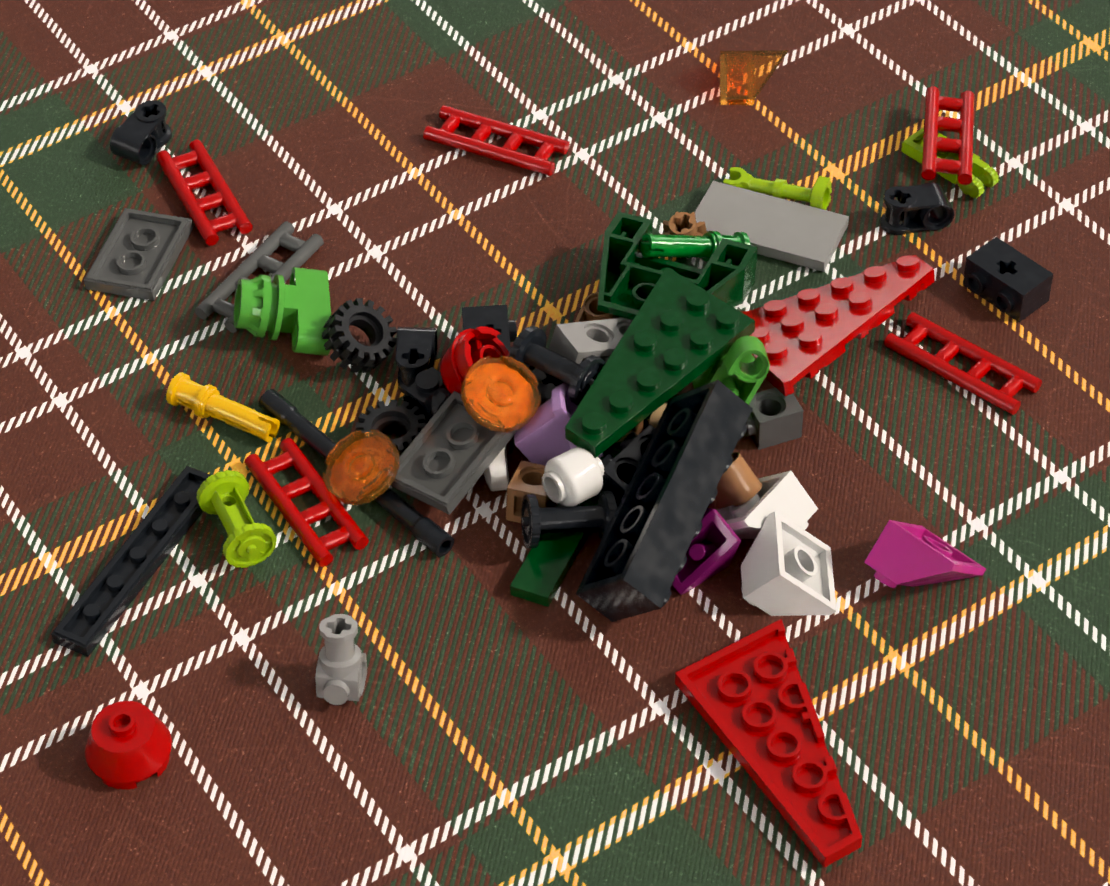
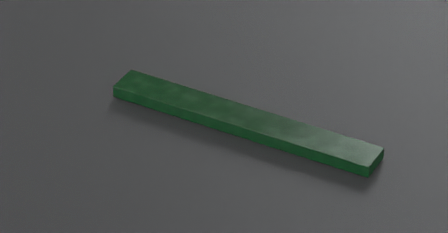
[510,414,651,607]

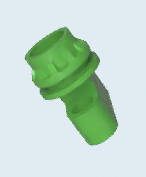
[233,267,331,356]
[692,336,770,405]

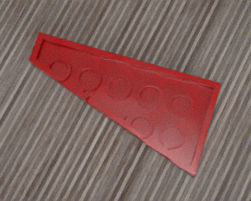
[675,619,862,868]

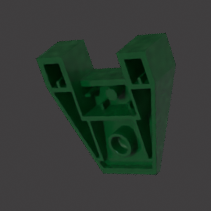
[597,211,758,320]

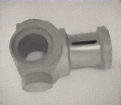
[315,614,367,705]

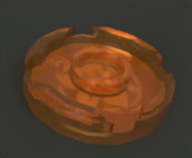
[461,356,541,432]
[323,429,399,505]

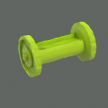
[196,470,277,568]

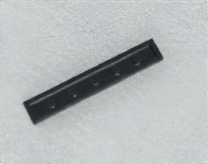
[51,466,211,657]

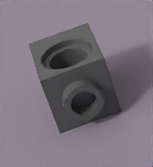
[745,387,804,450]

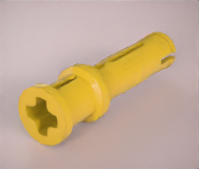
[166,372,280,443]

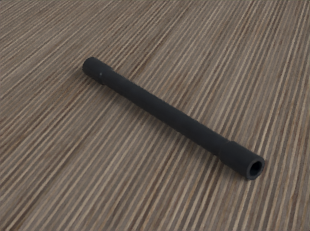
[259,389,454,557]

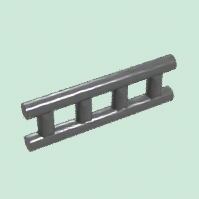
[195,221,324,333]

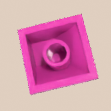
[864,520,986,588]

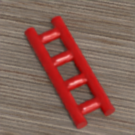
[921,86,974,185]
[423,105,570,176]
[156,140,253,246]
[884,312,1042,415]
[244,438,369,567]

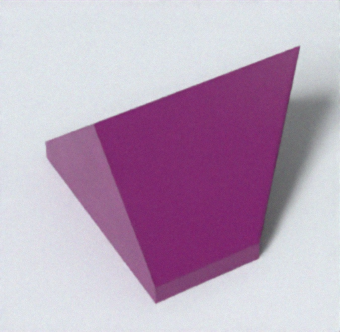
[672,508,741,595]

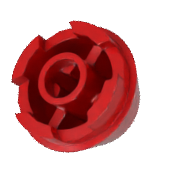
[440,326,510,395]
[85,701,172,790]

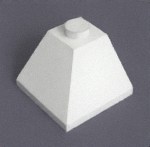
[717,471,818,539]
[741,511,837,616]

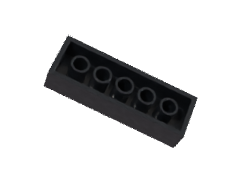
[576,380,753,622]

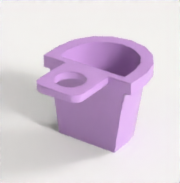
[514,383,604,465]

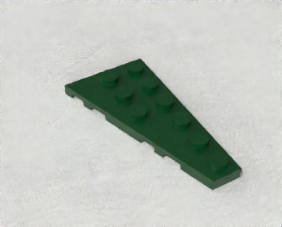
[565,267,755,458]

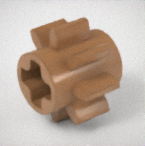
[661,212,707,236]

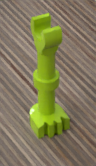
[723,167,832,210]

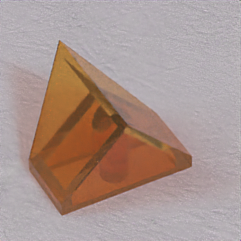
[719,50,789,105]

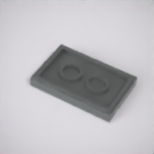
[84,208,193,301]
[388,391,519,515]

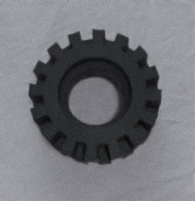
[322,298,397,373]
[356,400,426,459]

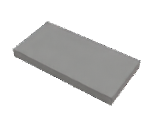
[694,181,849,272]

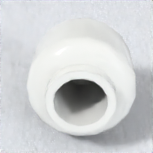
[542,447,604,507]

